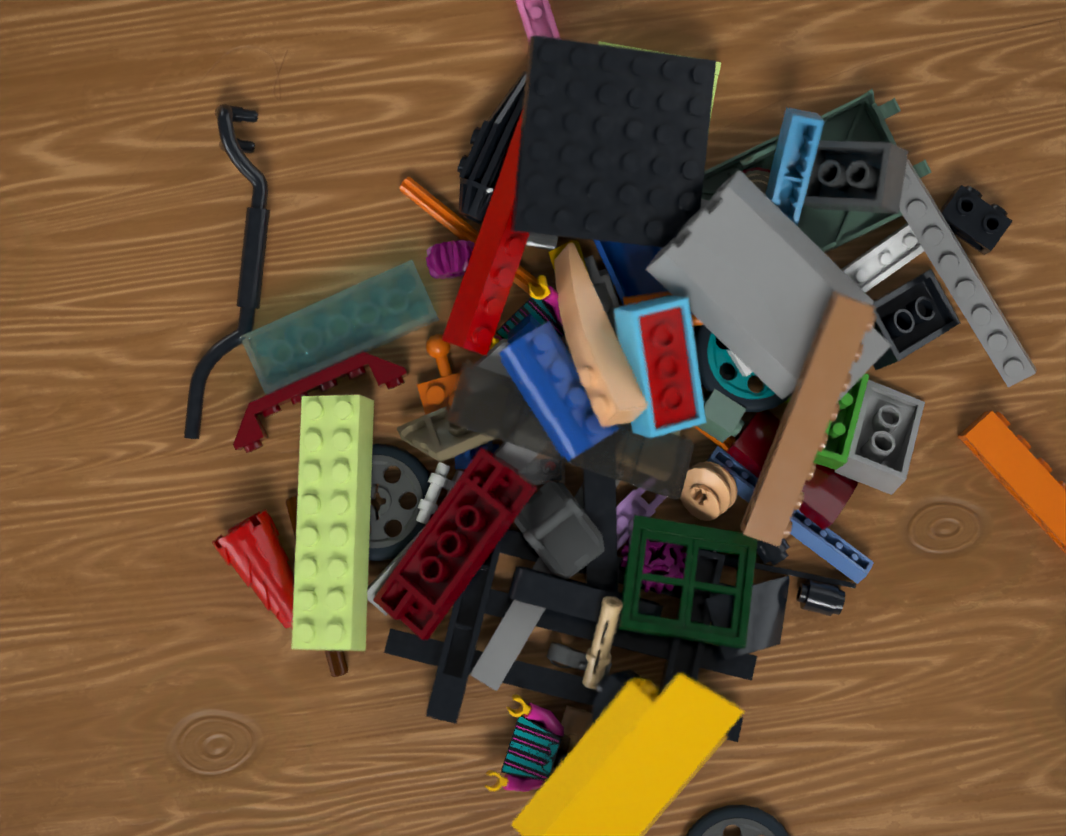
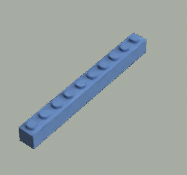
[705,446,874,584]

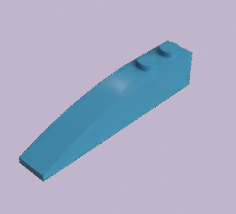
[765,107,824,227]

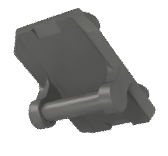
[514,482,605,580]

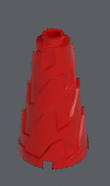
[212,509,295,629]

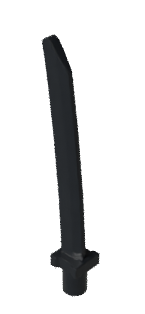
[723,553,856,588]

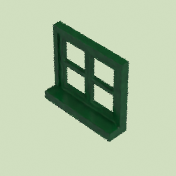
[618,515,758,649]

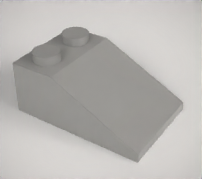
[834,380,925,495]

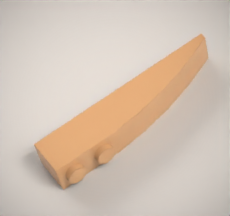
[554,243,648,427]

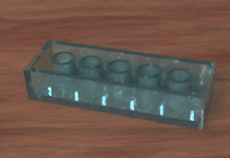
[240,260,439,395]

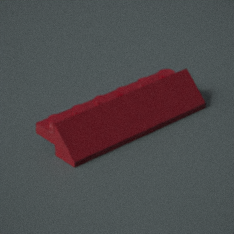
[373,447,537,640]

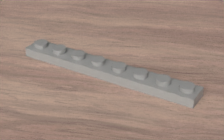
[899,159,1037,387]

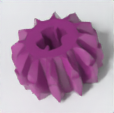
[426,240,475,279]

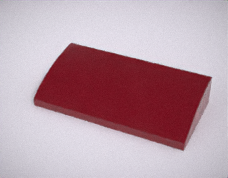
[726,410,858,530]

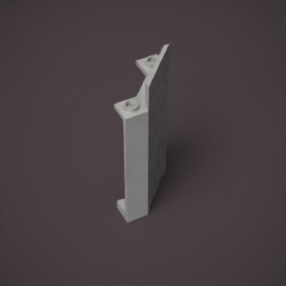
[646,170,891,402]

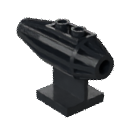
[457,71,527,225]

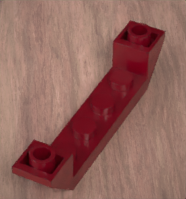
[233,352,409,453]

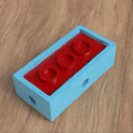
[614,295,706,438]

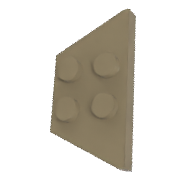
[397,380,512,462]

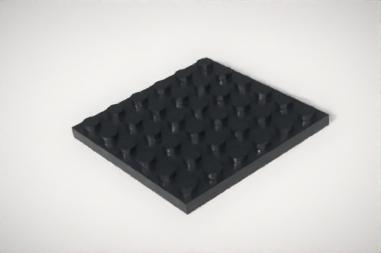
[511,35,716,248]

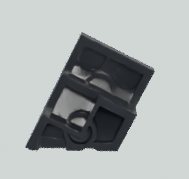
[704,576,790,661]

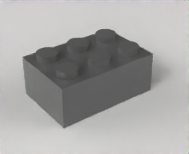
[803,141,908,214]

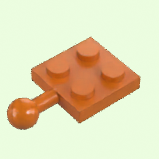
[417,334,475,415]

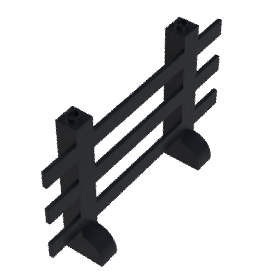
[384,529,757,742]

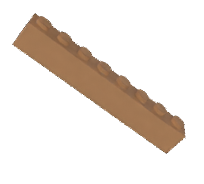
[740,291,876,547]

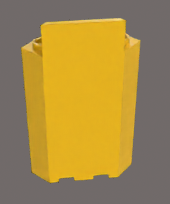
[511,673,744,836]

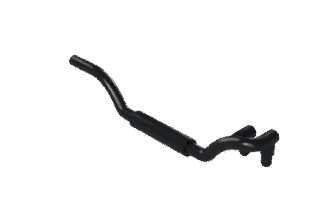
[184,104,270,439]

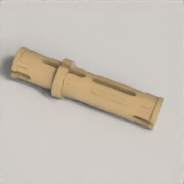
[582,597,623,689]

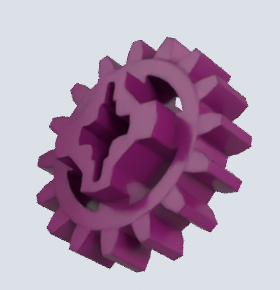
[620,536,686,594]

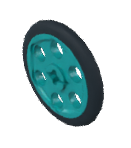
[695,325,793,412]

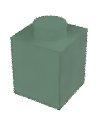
[696,389,746,443]

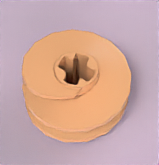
[678,461,738,521]

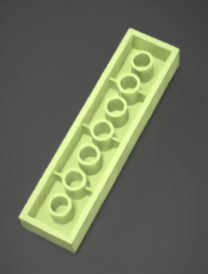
[292,395,374,651]

